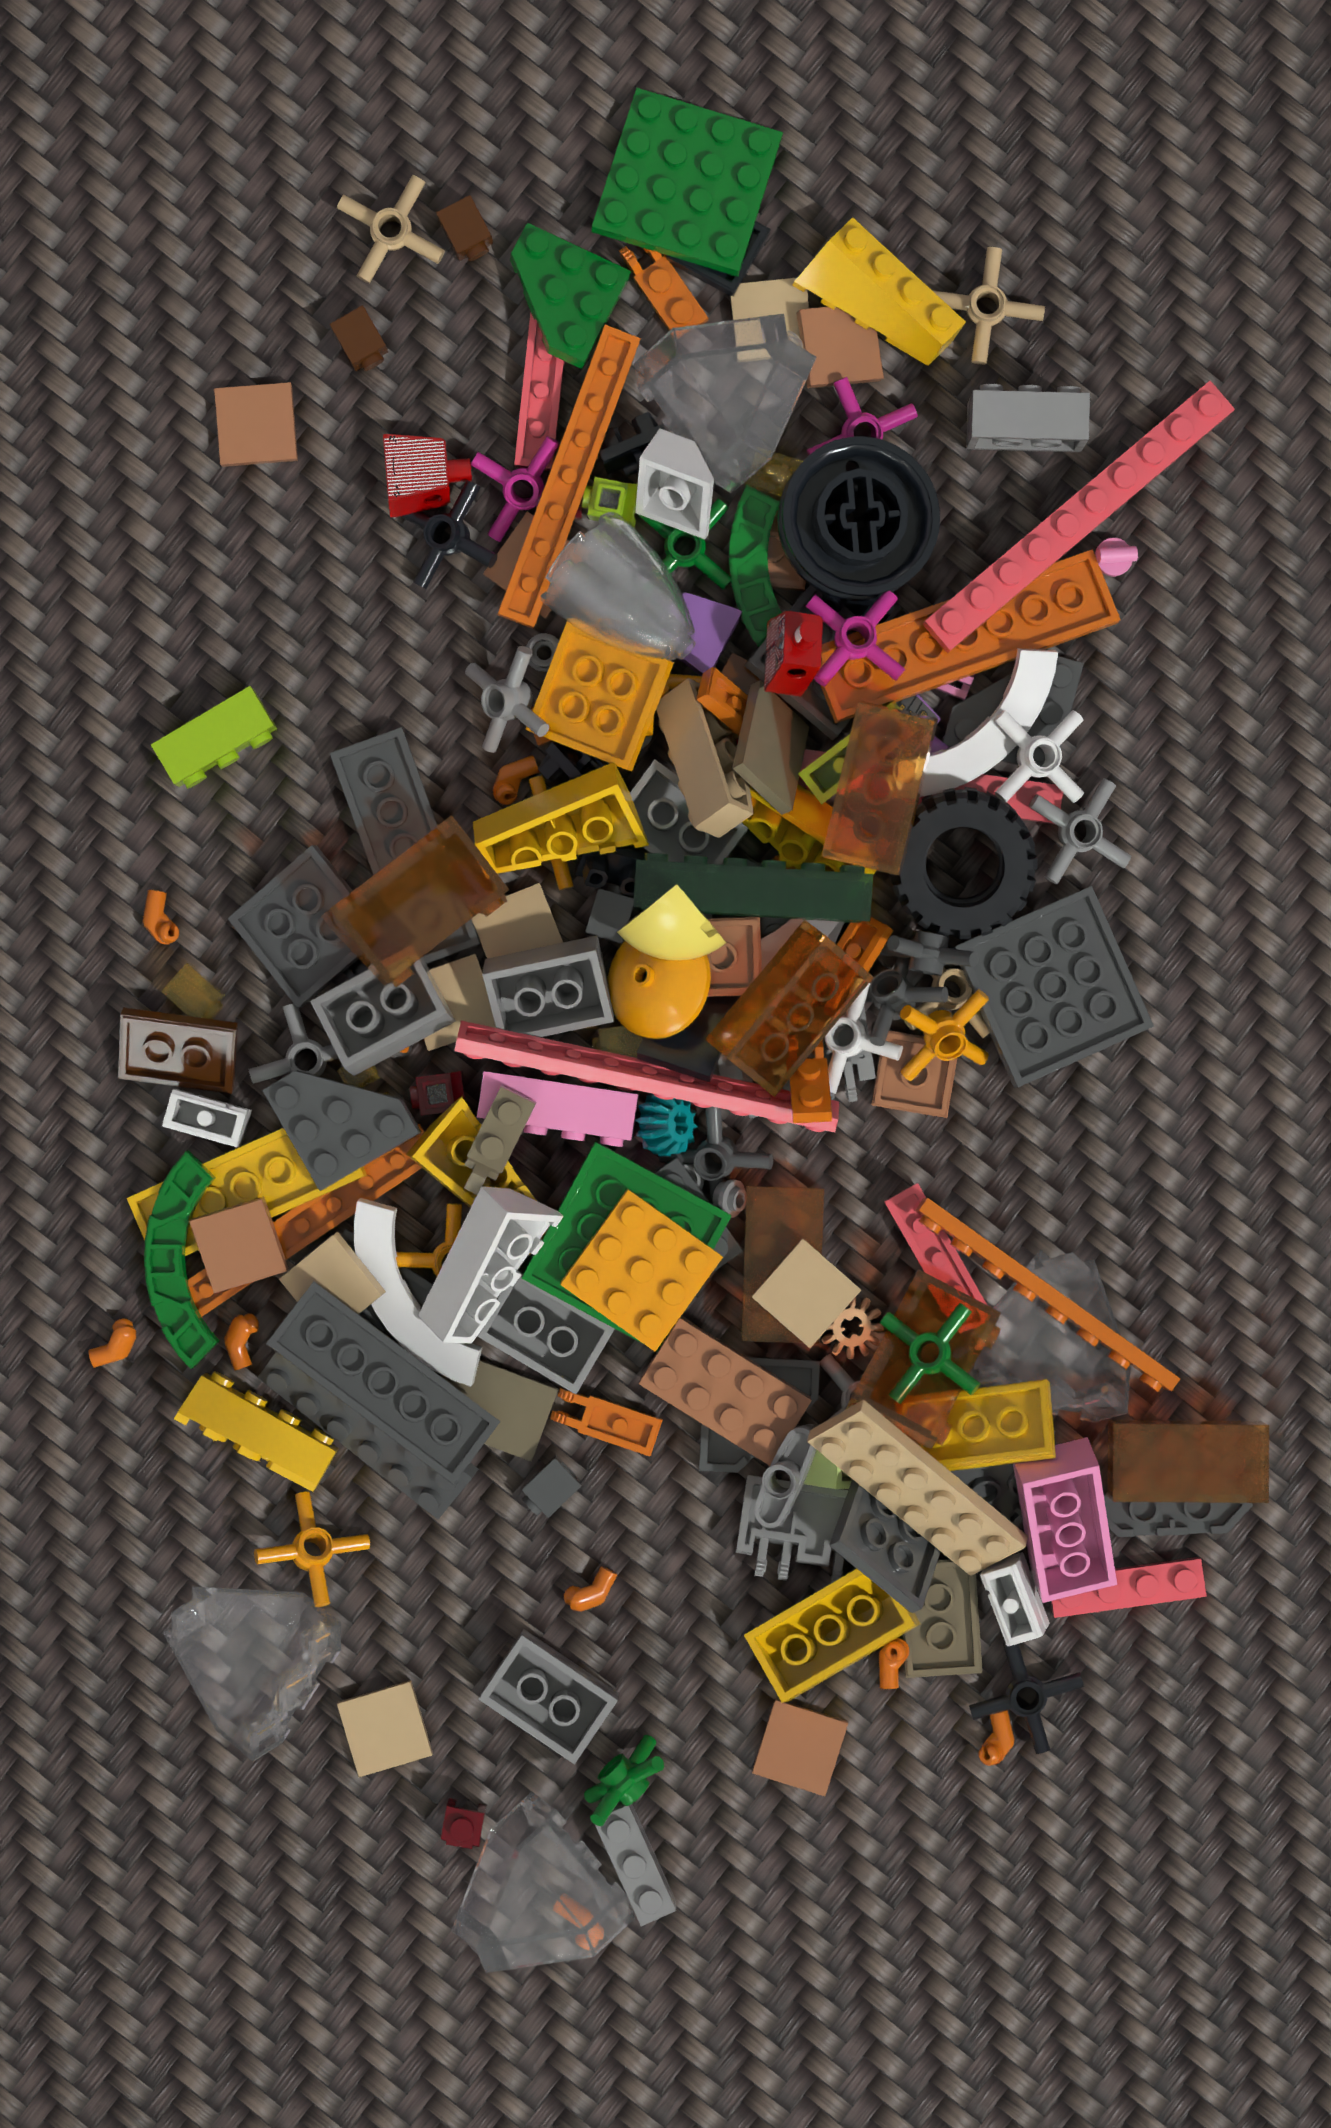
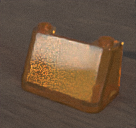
[321,815,509,988]
[845,1269,1001,1449]

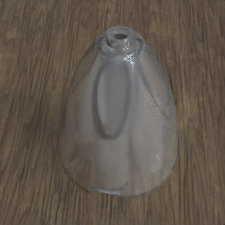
[540,512,696,661]

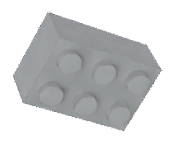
[966,384,1090,452]
[630,760,748,892]
[482,935,614,1037]
[310,946,455,1076]
[477,1268,615,1394]
[478,1629,619,1765]

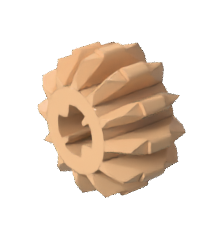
[821,1297,884,1359]

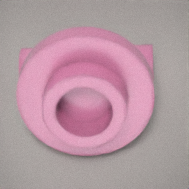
[1095,538,1138,577]

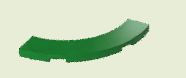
[729,485,782,647]
[144,1151,220,1369]

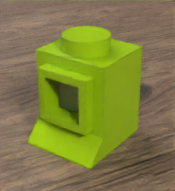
[582,477,638,528]

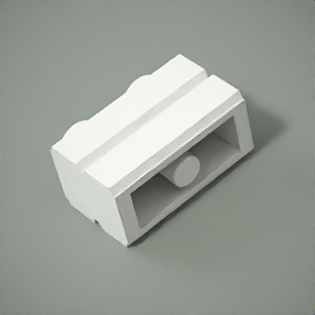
[162,1089,252,1147]
[980,1552,1050,1646]

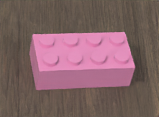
[477,1071,639,1147]
[1013,1437,1117,1603]

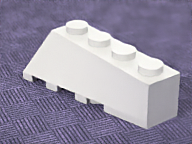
[418,1186,564,1344]

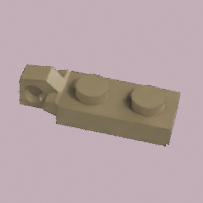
[464,1085,537,1195]

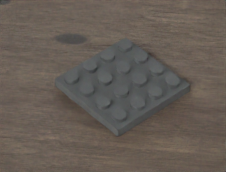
[952,886,1154,1089]

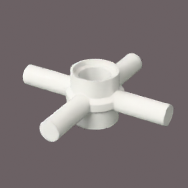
[994,710,1084,803]
[790,979,903,1094]

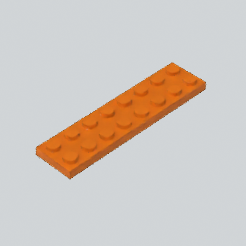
[820,549,1121,724]

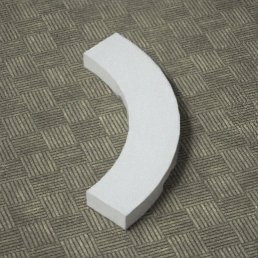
[891,648,1058,798]
[354,1198,482,1387]

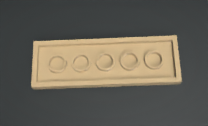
[807,1400,1028,1576]

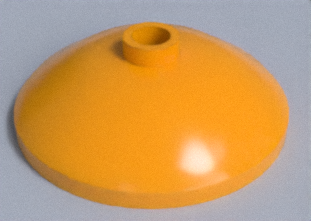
[608,941,711,1039]

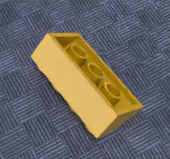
[744,1569,921,1703]

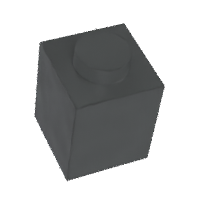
[585,884,636,944]
[522,1455,583,1518]

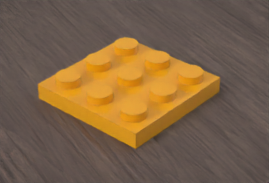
[525,621,674,772]
[560,1188,723,1352]

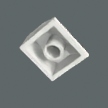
[635,429,714,539]

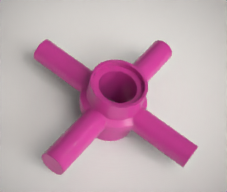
[807,377,918,456]
[471,436,560,542]
[806,590,905,687]

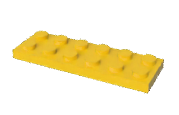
[126,1128,367,1256]

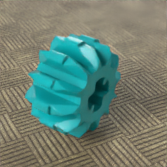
[635,1094,698,1156]

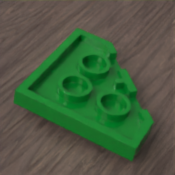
[510,223,631,370]

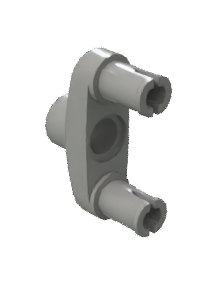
[754,1424,816,1528]

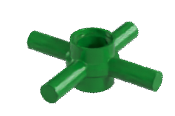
[637,499,731,595]
[880,1303,981,1404]
[584,1735,664,1826]

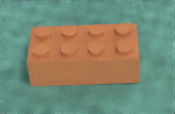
[639,1316,812,1466]

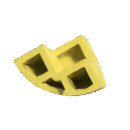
[617,884,727,960]

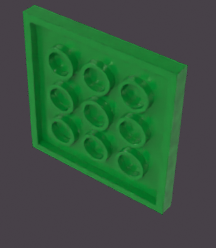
[591,88,783,277]
[521,1141,732,1352]

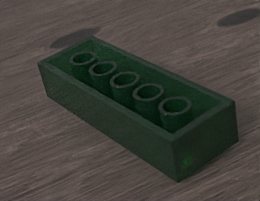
[634,853,873,924]

